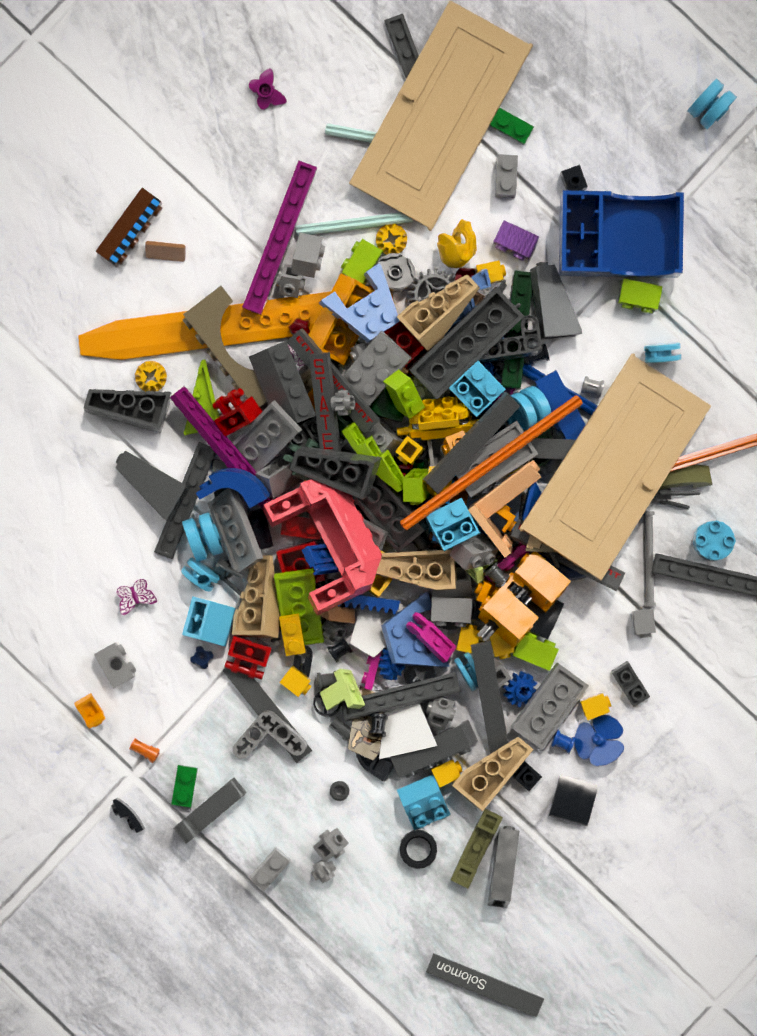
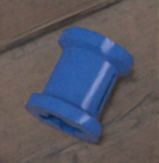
[551,730,576,754]

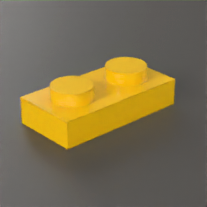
[279,613,306,656]

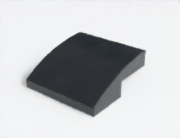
[526,600,564,640]
[549,775,599,826]

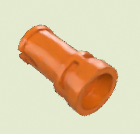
[129,738,160,763]

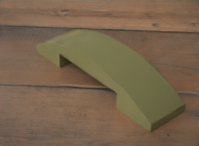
[659,465,713,490]
[450,808,503,888]

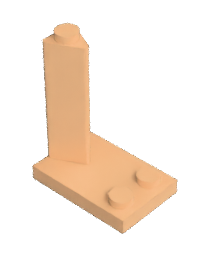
[468,460,542,557]

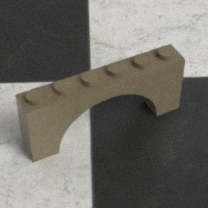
[183,285,267,407]

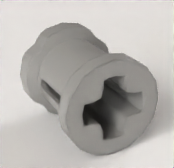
[581,376,605,398]

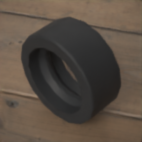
[400,830,437,869]

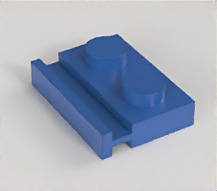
[302,544,339,576]

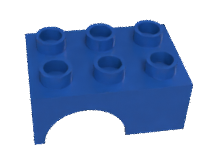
[559,190,684,278]

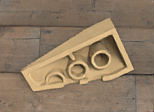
[397,275,480,351]
[376,550,457,590]
[232,555,280,638]
[452,737,534,812]

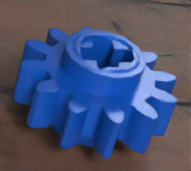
[378,648,405,680]
[503,671,538,707]

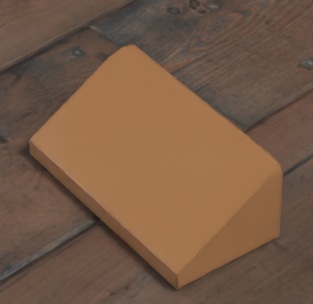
[145,241,186,262]
[313,606,355,624]

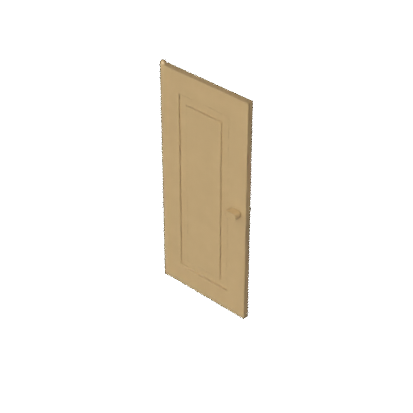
[349,0,533,231]
[519,353,711,581]

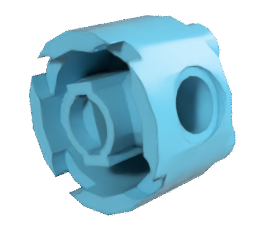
[693,520,736,560]

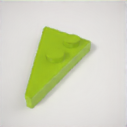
[184,359,219,436]

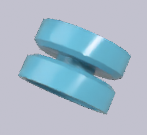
[687,78,737,130]
[507,386,551,432]
[182,512,223,562]

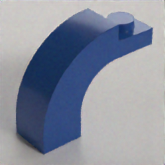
[196,468,270,508]

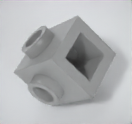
[276,264,306,298]
[426,697,456,731]
[312,828,349,862]

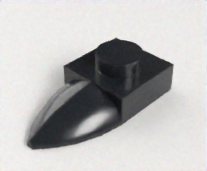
[356,753,394,781]

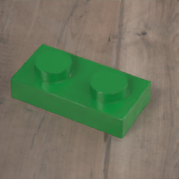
[490,107,534,145]
[171,765,198,808]

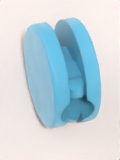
[644,342,682,363]
[181,558,220,592]
[454,652,478,691]

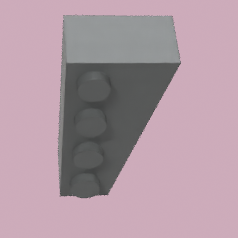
[83,389,172,433]
[290,446,382,500]
[390,720,478,778]

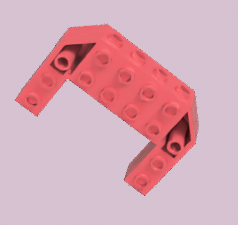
[263,479,382,615]

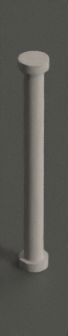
[643,511,656,607]

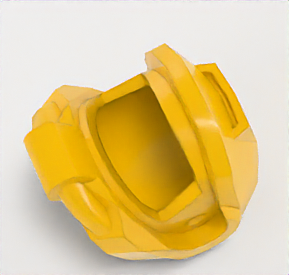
[437,219,477,268]

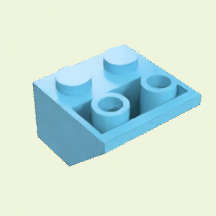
[449,361,506,417]
[426,498,480,551]
[182,596,236,647]
[397,775,451,830]

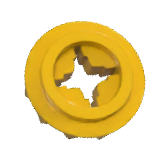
[376,224,407,255]
[135,361,167,392]

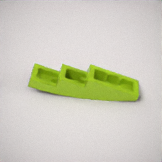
[342,422,404,492]

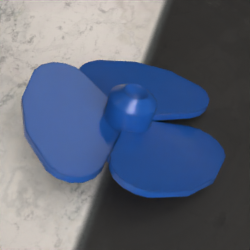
[575,715,624,766]

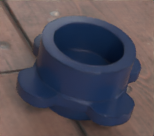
[190,646,214,669]

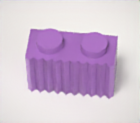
[493,220,539,261]

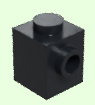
[560,165,588,191]

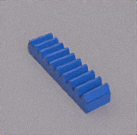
[338,595,400,614]

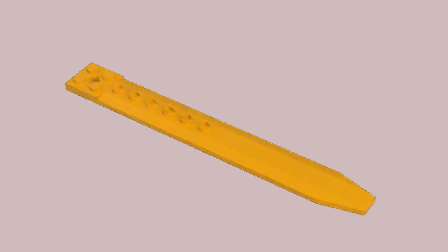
[78,286,394,360]

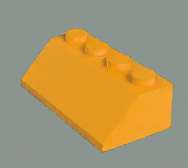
[309,273,374,365]

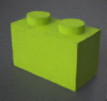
[341,238,383,284]
[618,278,663,314]
[383,369,425,419]
[403,468,431,505]
[512,632,559,671]

